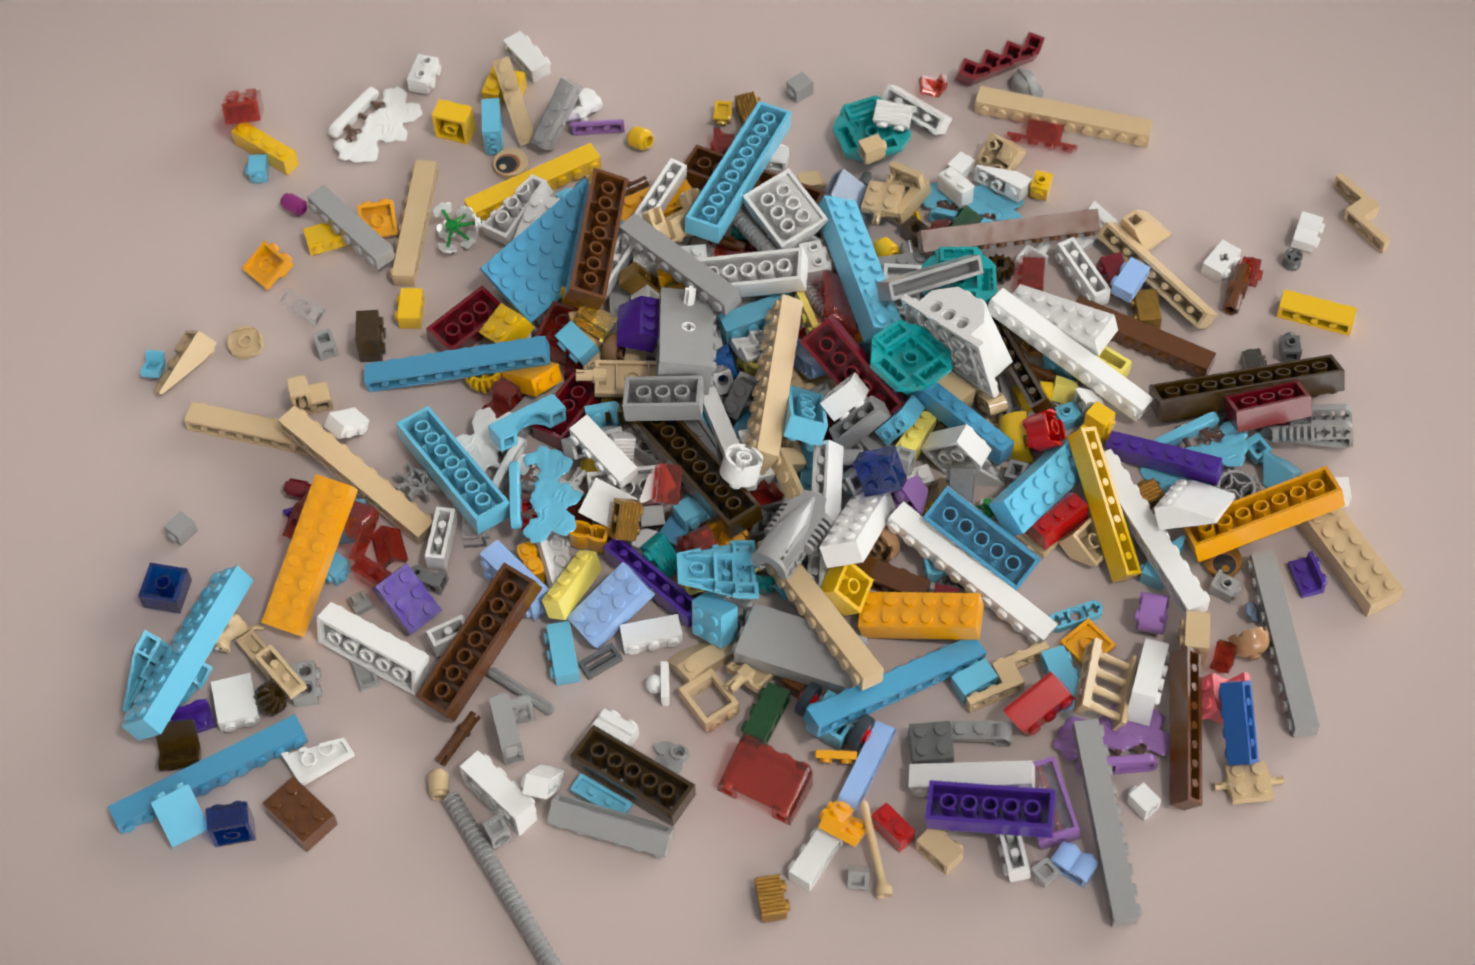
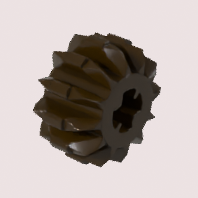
[989,253,1015,284]
[253,681,288,717]

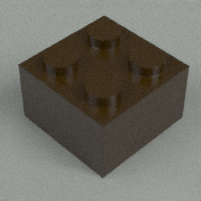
[355,310,386,362]

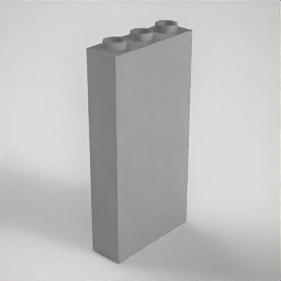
[732,603,868,694]

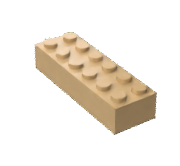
[1299,508,1404,617]

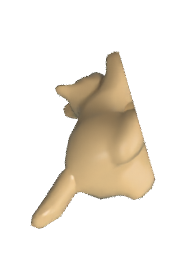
[214,613,265,654]

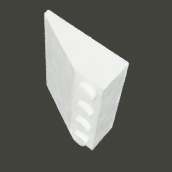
[743,168,828,250]
[1154,479,1236,530]

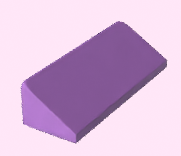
[571,119,625,136]

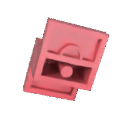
[1201,672,1250,725]

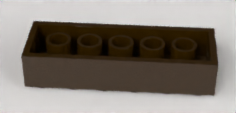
[570,725,696,826]

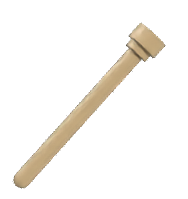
[860,800,893,899]

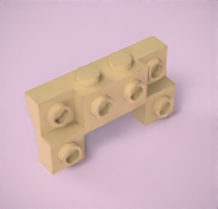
[641,188,700,243]

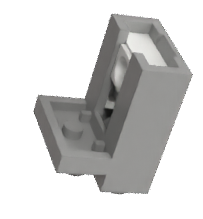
[489,693,535,765]

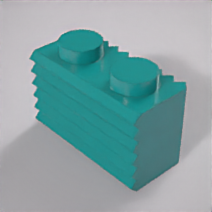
[640,533,677,578]

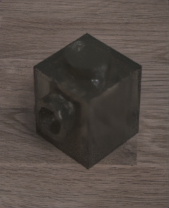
[1239,348,1267,369]

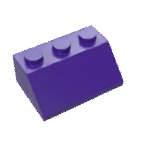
[616,296,659,353]

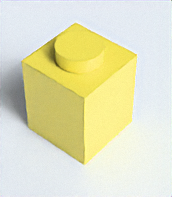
[1051,375,1078,404]

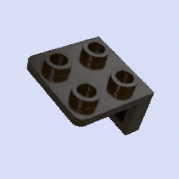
[156,719,202,771]

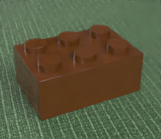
[262,776,338,852]

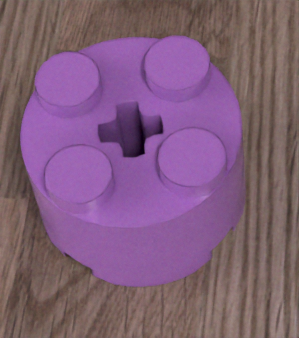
[1135,592,1170,635]

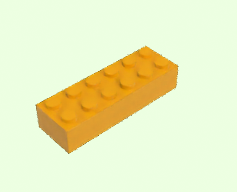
[858,592,984,640]

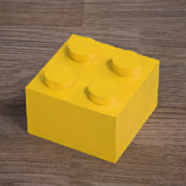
[432,99,476,145]
[479,303,535,344]
[821,564,874,616]

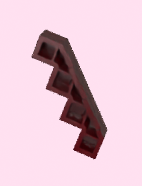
[954,32,1045,86]

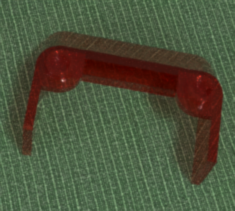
[821,270,858,339]
[282,492,379,565]

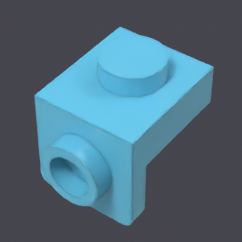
[140,350,166,379]

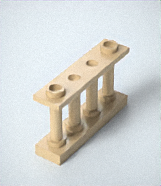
[1073,637,1138,732]

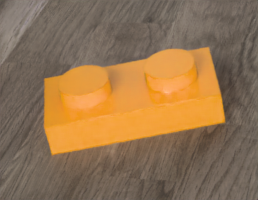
[816,750,857,764]

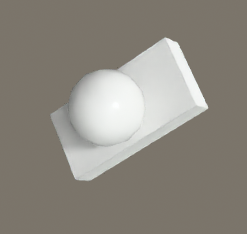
[645,661,670,706]

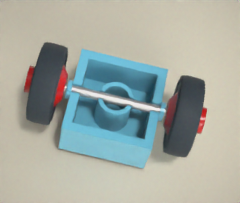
[794,682,875,751]

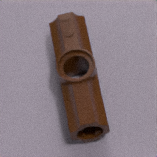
[1222,262,1252,315]

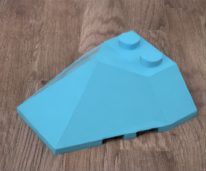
[677,540,759,599]
[122,630,214,713]

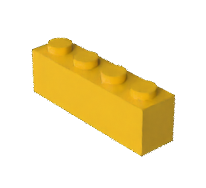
[231,120,299,176]
[1277,289,1357,336]

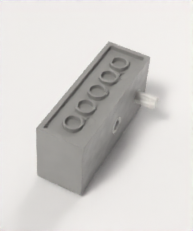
[656,286,716,395]

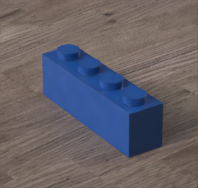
[1218,680,1259,765]

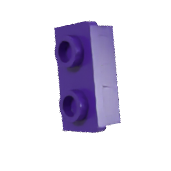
[1287,551,1327,598]
[170,699,216,733]

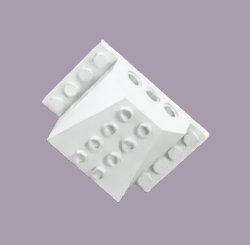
[900,287,1013,398]

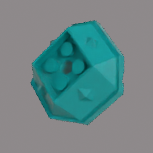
[833,95,912,164]
[921,247,997,304]
[869,319,953,394]

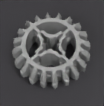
[1210,467,1262,501]

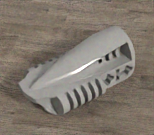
[1255,403,1353,448]
[751,490,834,580]

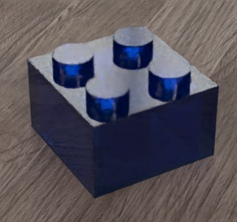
[853,446,907,497]
[138,562,192,614]
[205,800,256,848]

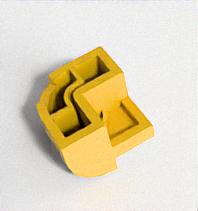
[999,411,1033,463]

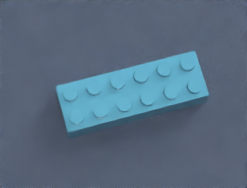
[988,439,1080,536]

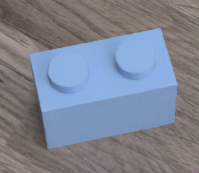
[1110,257,1150,303]

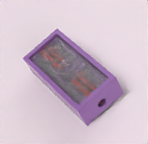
[1033,756,1081,850]

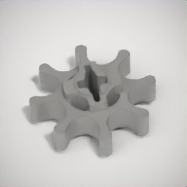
[395,462,441,502]

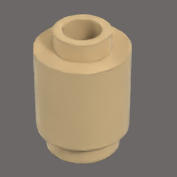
[428,768,449,800]

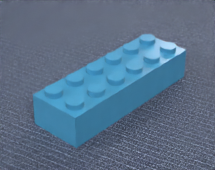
[923,486,1042,591]

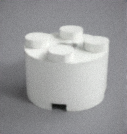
[719,444,763,489]

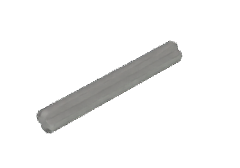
[487,667,555,715]

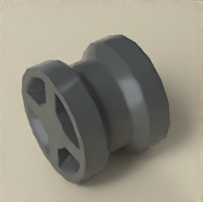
[1282,248,1303,271]

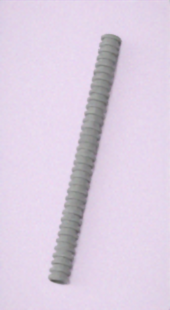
[732,209,845,326]
[443,792,563,965]

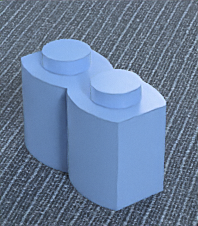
[1050,841,1099,888]

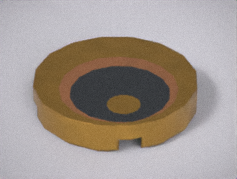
[1202,548,1242,578]

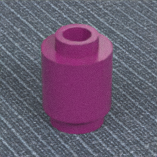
[280,193,308,217]

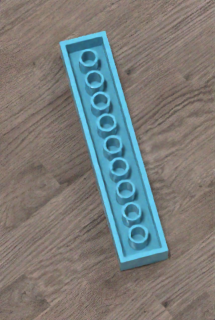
[685,101,792,244]
[818,195,902,343]
[121,565,254,741]

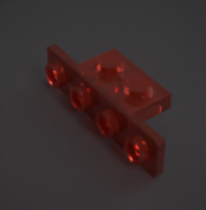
[1007,118,1078,153]

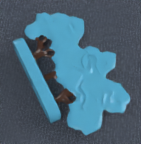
[923,182,1025,227]
[1139,412,1249,494]
[509,445,583,543]

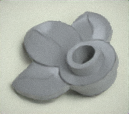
[653,741,690,773]

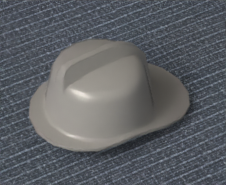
[1008,68,1043,98]

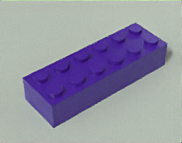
[925,780,1056,838]

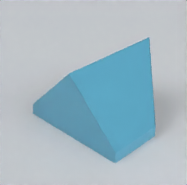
[1263,450,1303,488]

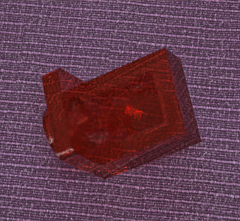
[919,73,948,97]
[1242,256,1263,288]
[1210,639,1237,674]

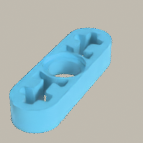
[1050,600,1103,633]

